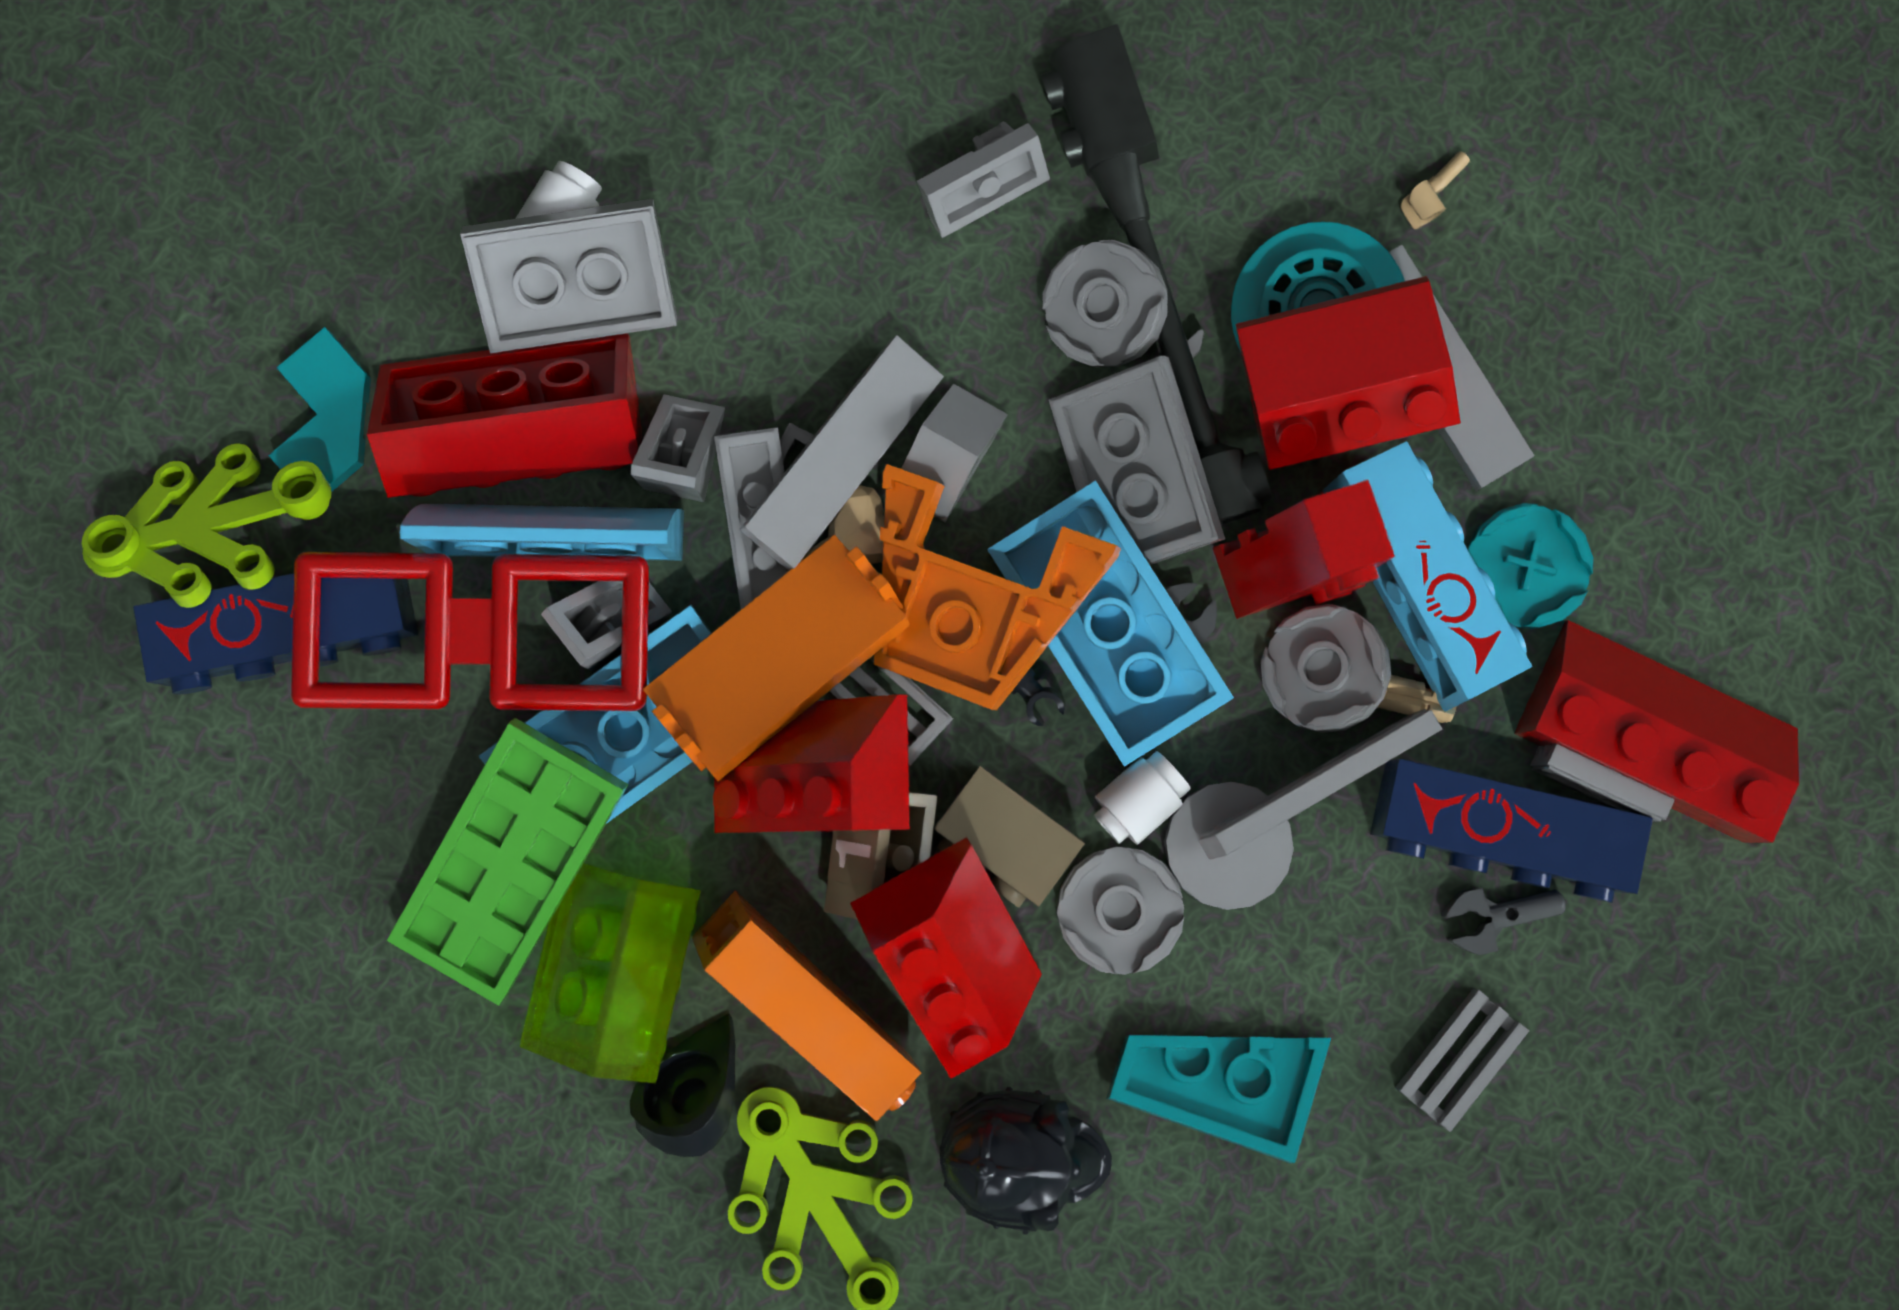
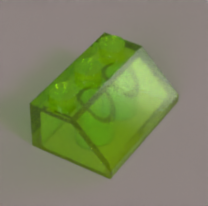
[519,862,701,1083]

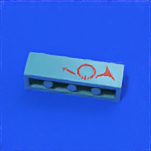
[1322,441,1533,712]

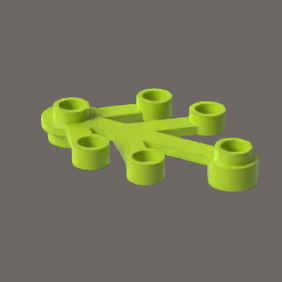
[82,443,332,608]
[728,1086,913,1310]

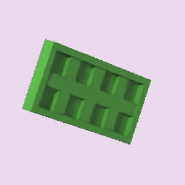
[387,718,629,1006]

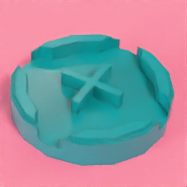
[1467,503,1594,629]

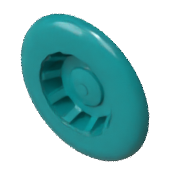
[1231,222,1405,352]

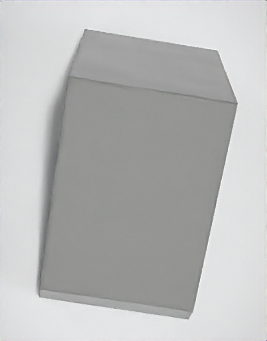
[901,384,1008,523]
[631,394,725,502]
[541,581,672,672]

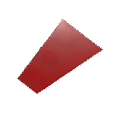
[1213,479,1395,619]

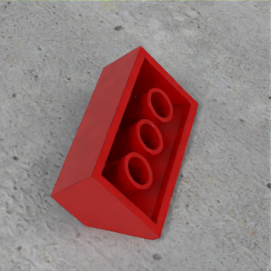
[367,333,642,498]
[1514,620,1799,843]

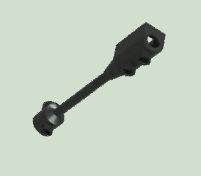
[1041,23,1273,525]

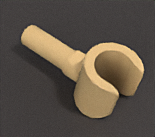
[1400,151,1470,230]

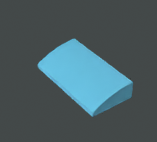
[987,480,1234,767]
[400,504,684,561]
[479,604,712,823]

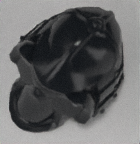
[939,1087,1112,1235]

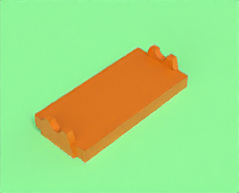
[643,535,910,781]

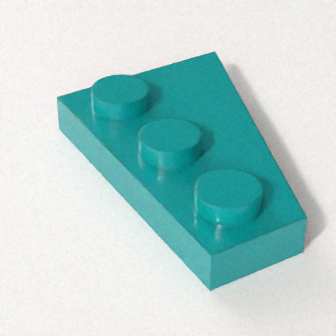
[1106,1035,1331,1163]

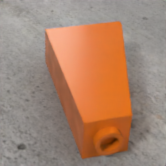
[692,890,921,1122]

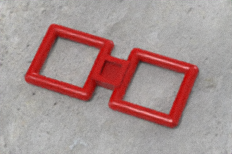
[291,552,649,711]

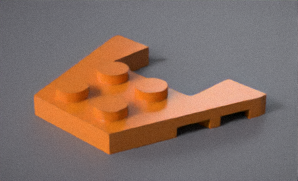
[874,464,1121,711]

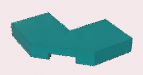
[268,327,371,492]

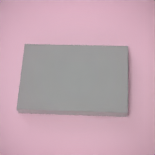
[460,199,677,353]
[1049,356,1225,565]

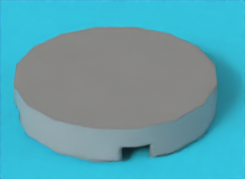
[1043,240,1168,367]
[1261,604,1391,733]
[1164,782,1294,910]
[1056,846,1184,975]

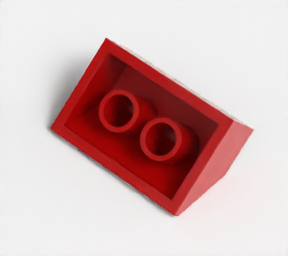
[1235,276,1461,470]
[713,694,910,833]
[850,837,1042,1079]

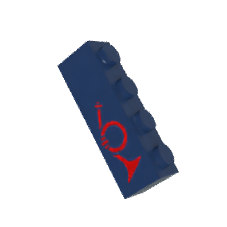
[133,573,418,694]
[1370,759,1653,903]

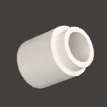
[515,161,602,219]
[1094,751,1191,845]

